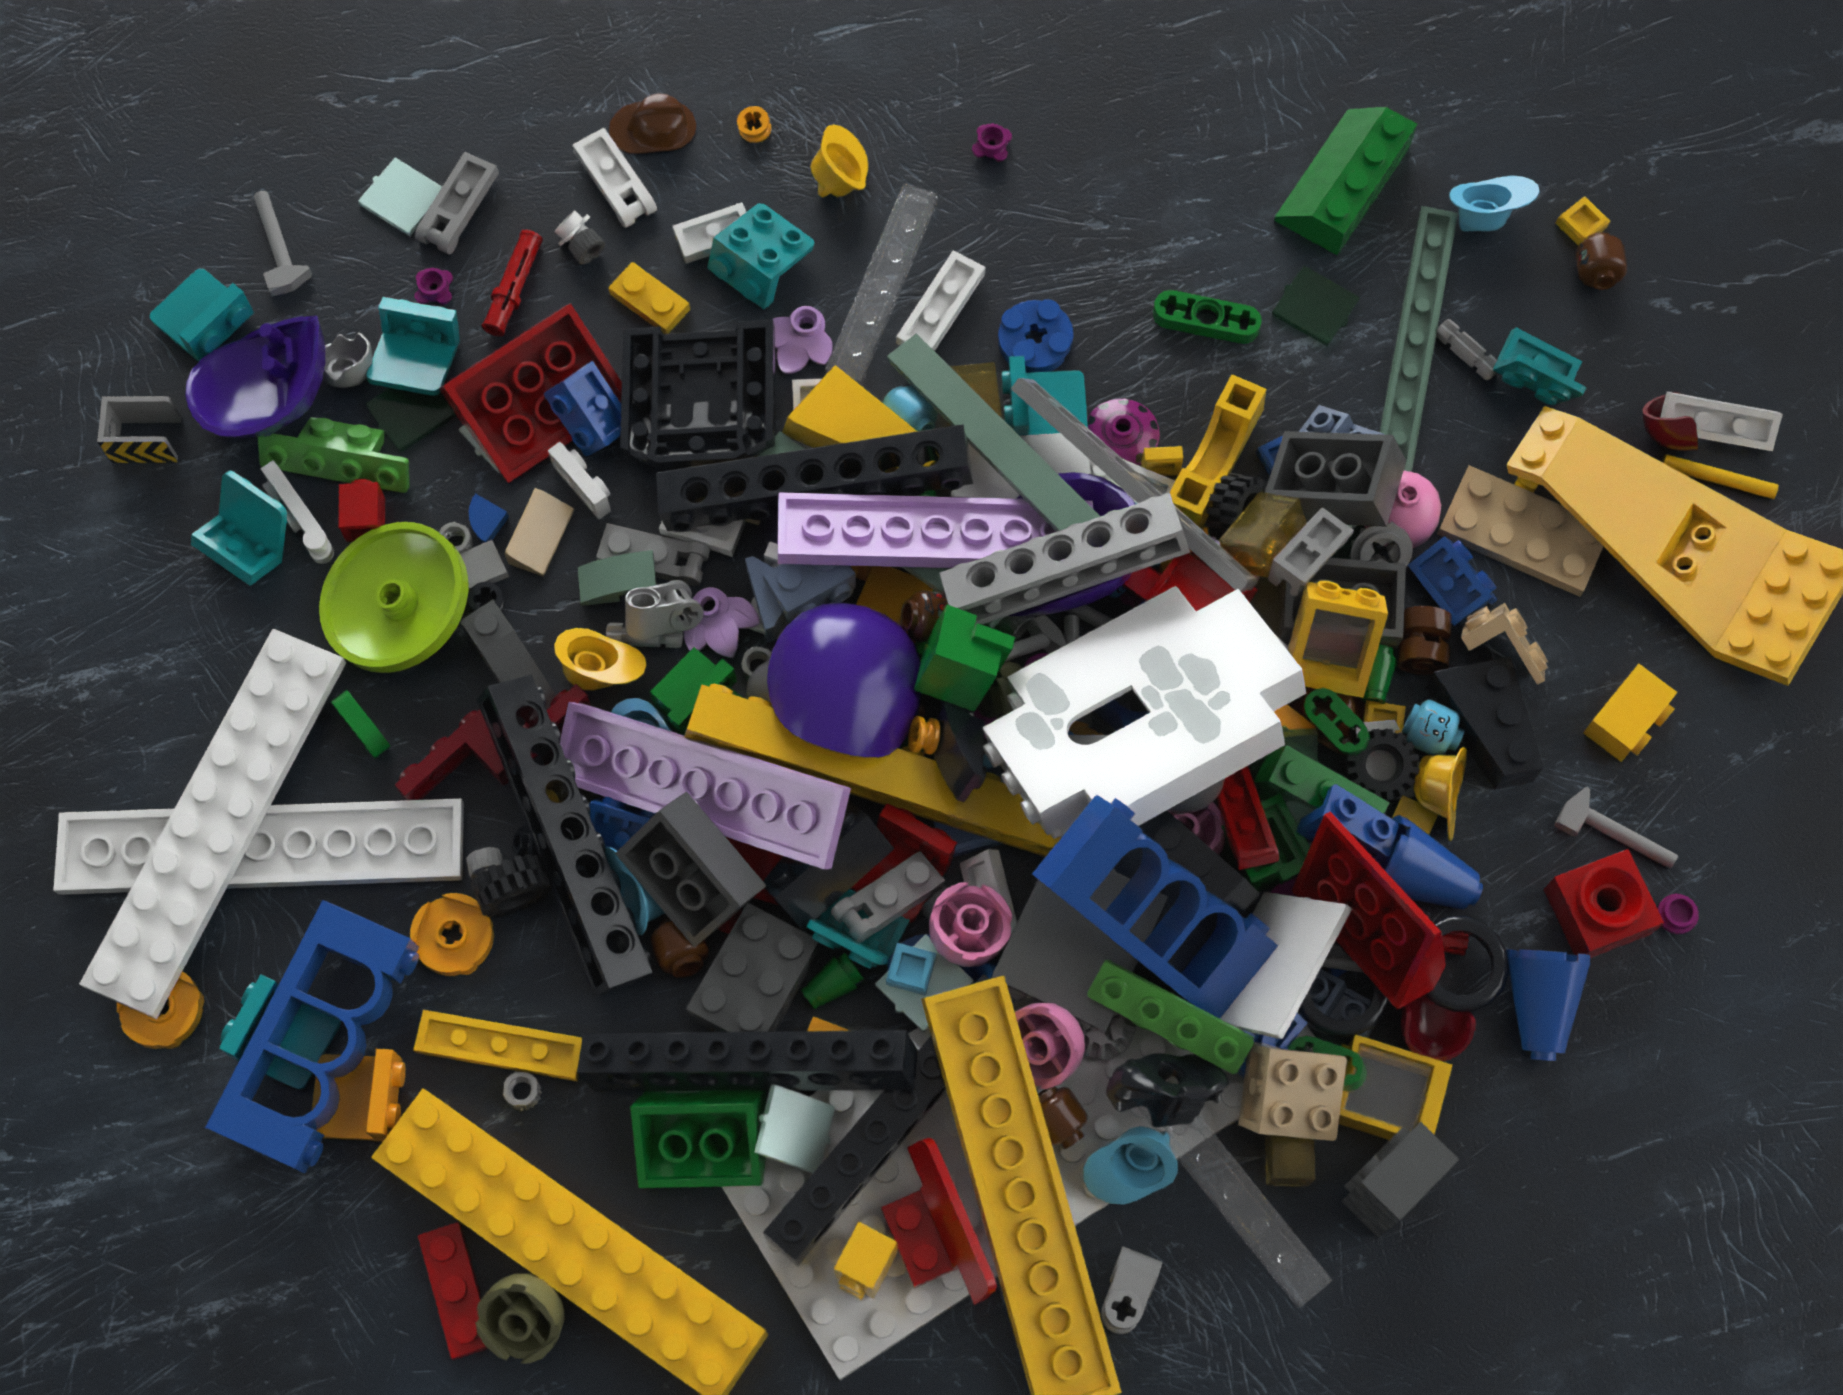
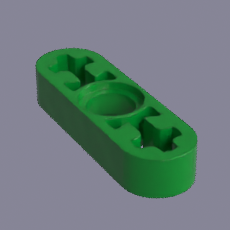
[1153,290,1262,344]

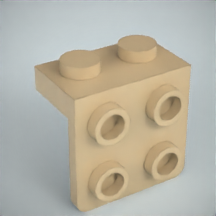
[1461,603,1548,685]

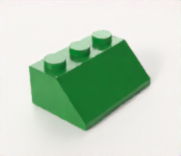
[630,1091,767,1188]

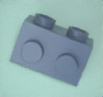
[763,564,856,624]

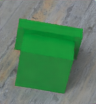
[914,604,1015,712]
[650,647,743,736]
[1220,793,1310,893]

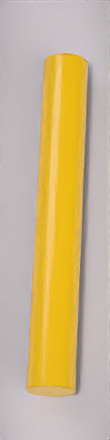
[1662,454,1779,499]

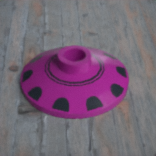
[1087,399,1160,466]

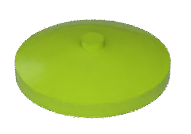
[319,522,469,673]

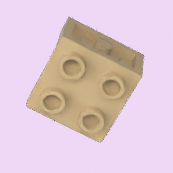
[1238,1042,1347,1141]

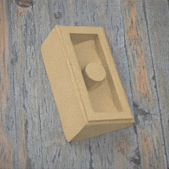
[505,488,574,577]

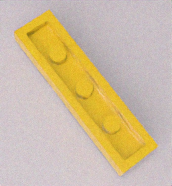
[413,1010,582,1081]

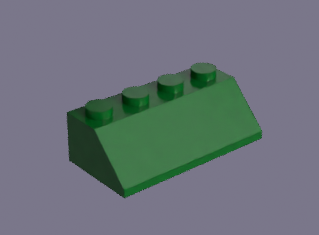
[1274,107,1418,256]

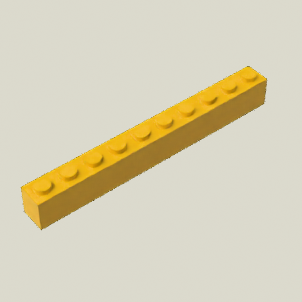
[684,684,1061,857]

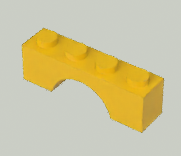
[1170,374,1267,529]

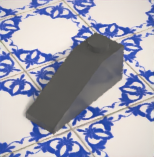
[460,600,556,722]

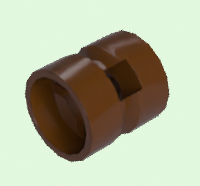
[1397,606,1452,676]

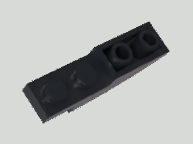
[925,696,988,802]

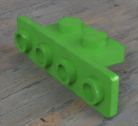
[258,417,410,493]
[1087,960,1254,1074]

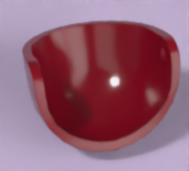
[1643,392,1698,451]
[1401,995,1476,1061]

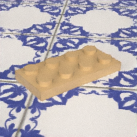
[1437,465,1603,597]

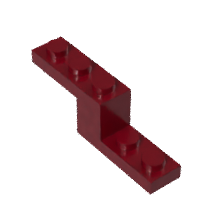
[395,684,591,800]

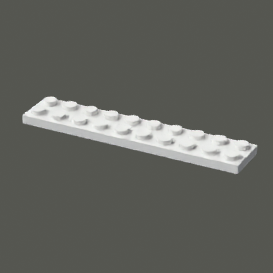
[79,629,346,1020]
[53,798,464,895]

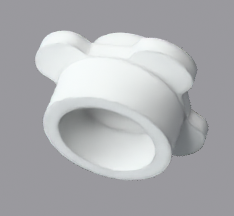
[554,210,590,246]

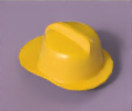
[810,124,868,198]
[554,628,647,691]
[1413,747,1467,841]

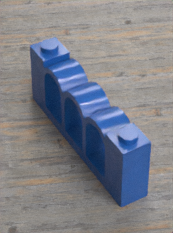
[1032,794,1278,1019]
[205,900,419,1173]

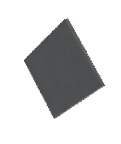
[991,844,1168,1032]

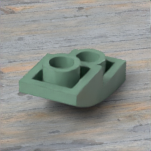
[578,550,657,606]

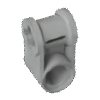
[625,580,704,640]
[1101,1246,1162,1335]

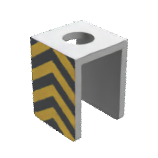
[97,396,182,463]

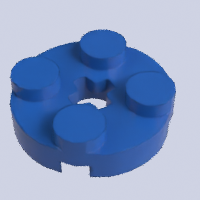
[998,299,1073,373]

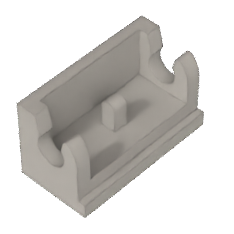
[1268,507,1354,596]

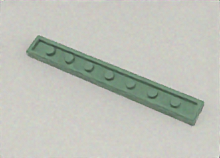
[1379,206,1458,472]
[887,333,1100,532]

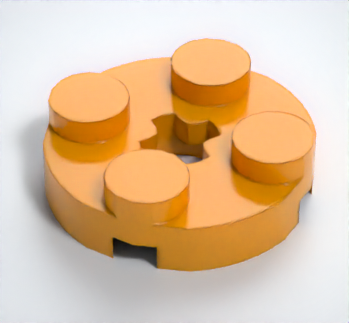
[410,893,494,976]
[116,971,204,1049]

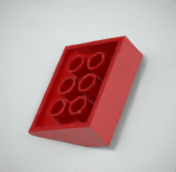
[439,303,622,483]
[1292,811,1446,1009]

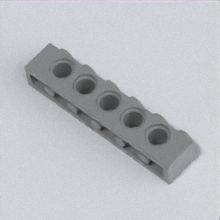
[940,492,1190,626]

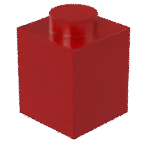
[338,479,385,542]

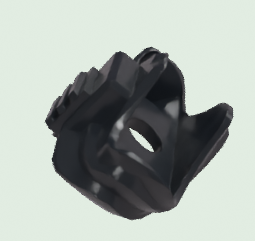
[1106,1053,1229,1127]

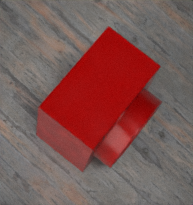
[1543,849,1664,961]

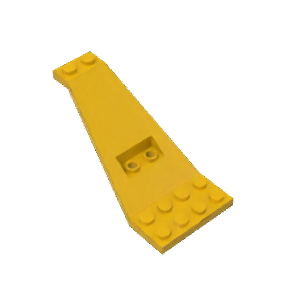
[1506,406,1843,686]

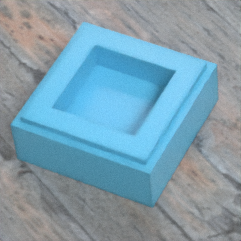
[886,943,937,995]

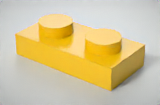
[608,262,691,334]

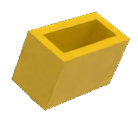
[1583,663,1678,762]
[834,1221,898,1300]

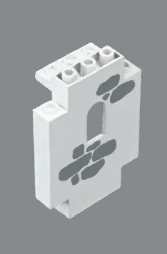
[983,586,1306,839]

